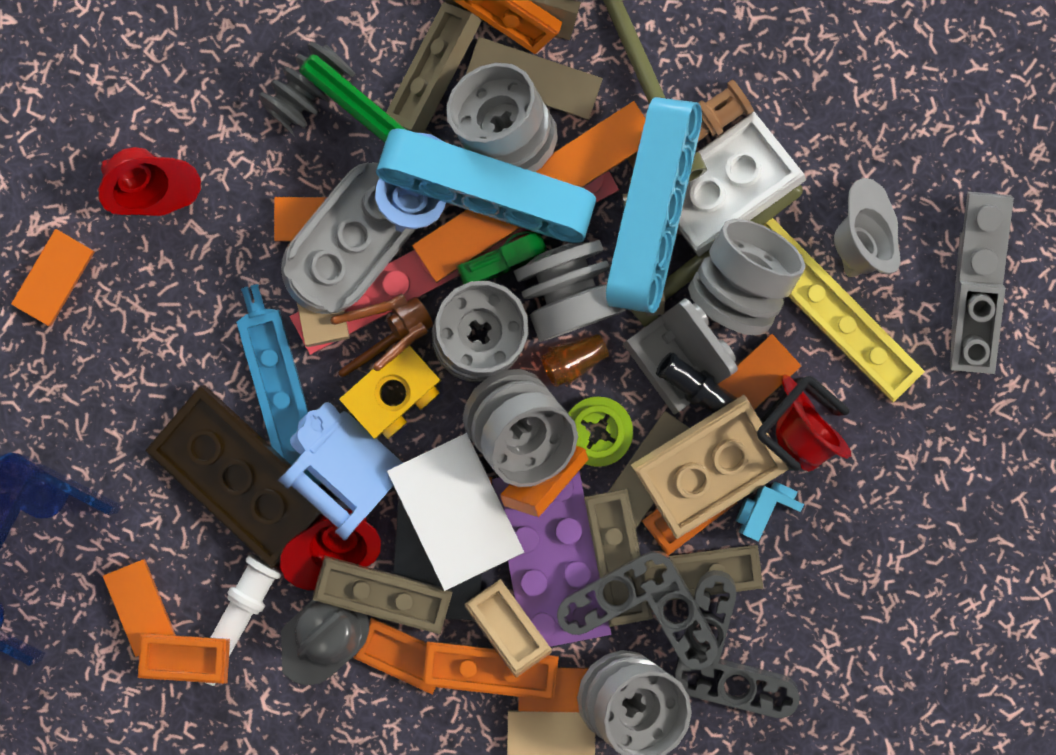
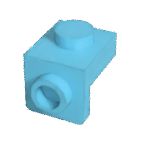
[736,481,804,542]

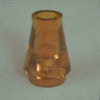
[541,333,609,387]

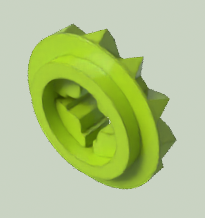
[568,397,633,467]

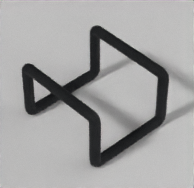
[757,376,849,471]

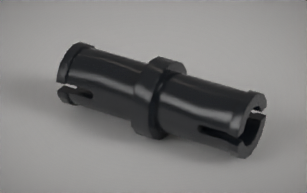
[656,352,737,413]

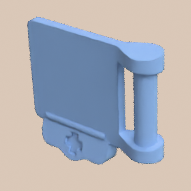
[278,402,403,541]

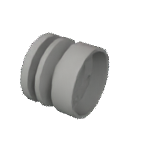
[446,63,558,172]
[688,219,806,336]
[514,240,625,342]
[432,281,528,382]
[462,369,578,487]
[577,650,692,755]

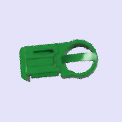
[457,231,548,284]

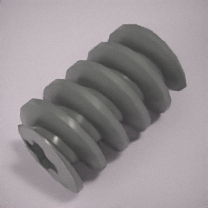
[258,41,357,137]

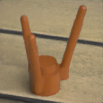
[330,294,433,377]

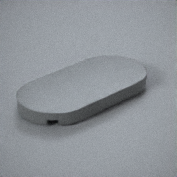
[281,162,415,314]

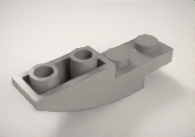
[950,191,1014,374]

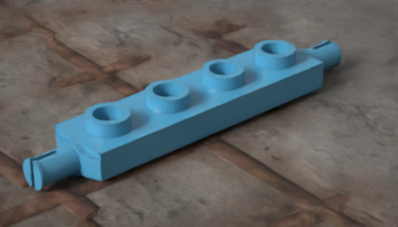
[236,284,321,486]

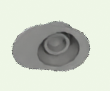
[834,178,901,277]

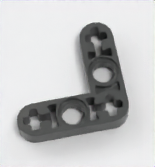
[557,551,718,670]
[675,570,800,718]

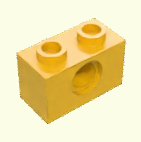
[339,345,441,439]

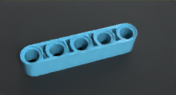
[606,97,702,313]
[376,129,596,243]

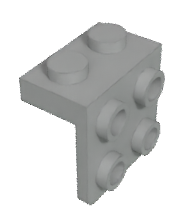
[623,298,738,414]

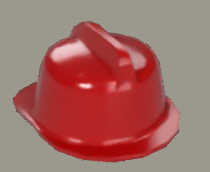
[98,147,201,216]
[776,374,852,472]
[280,508,381,590]

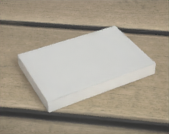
[678,112,806,256]
[387,433,524,591]

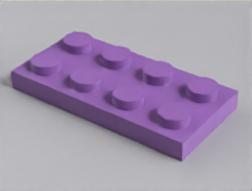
[492,471,612,647]

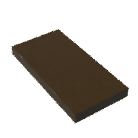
[145,385,322,569]

